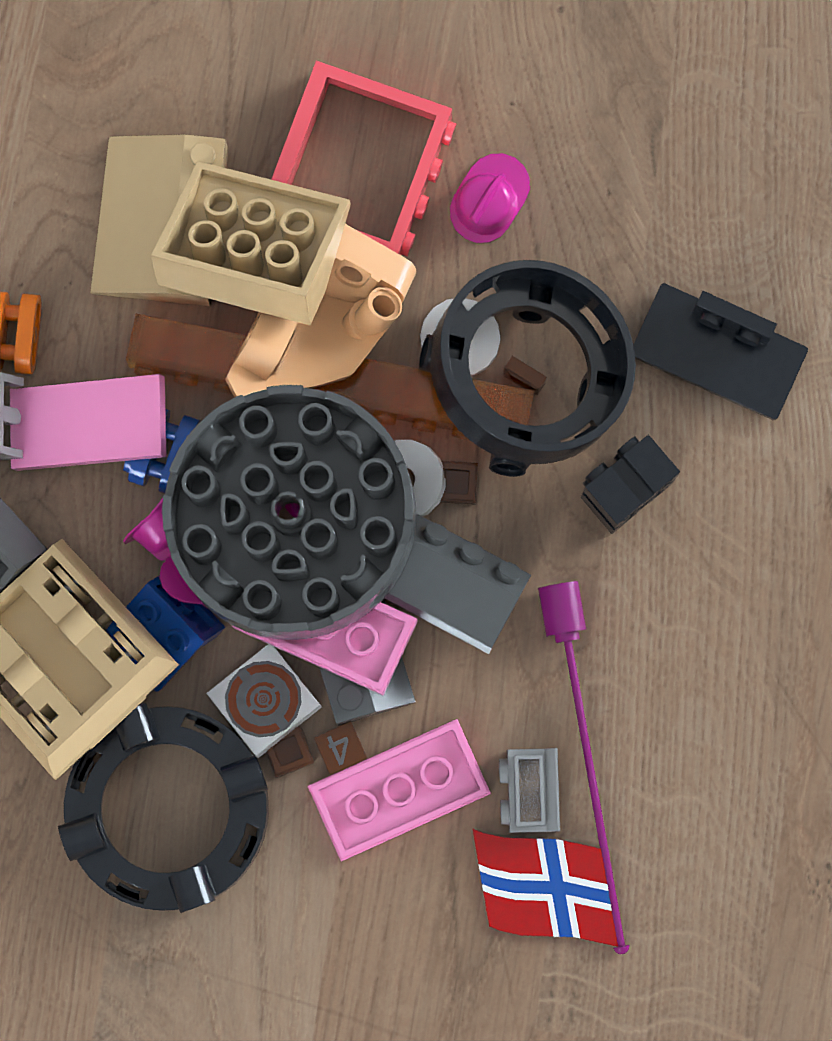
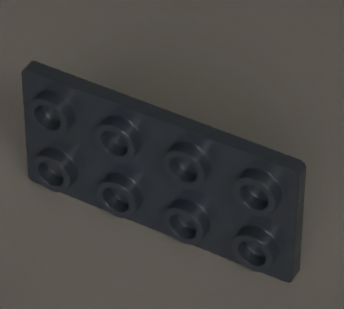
[633,283,808,420]

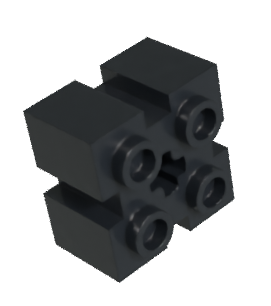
[581,434,680,534]

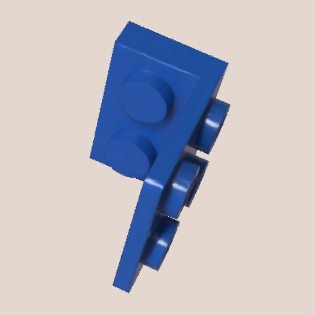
[106,575,226,692]

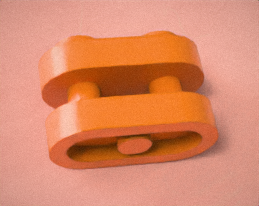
[0,292,42,375]

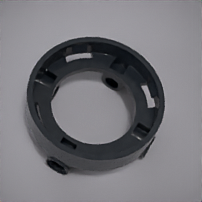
[419,260,636,477]
[58,703,269,913]

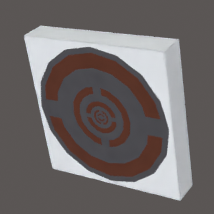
[206,644,322,758]

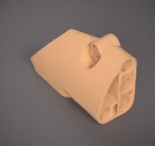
[225,224,417,398]

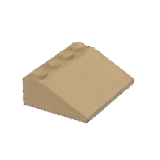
[90,135,228,306]
[151,161,351,325]

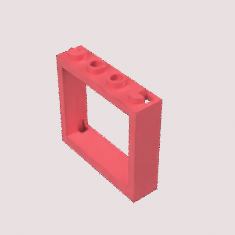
[271,60,457,257]

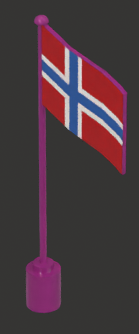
[472,581,630,954]

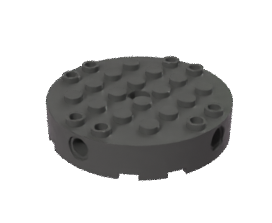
[162,385,416,640]

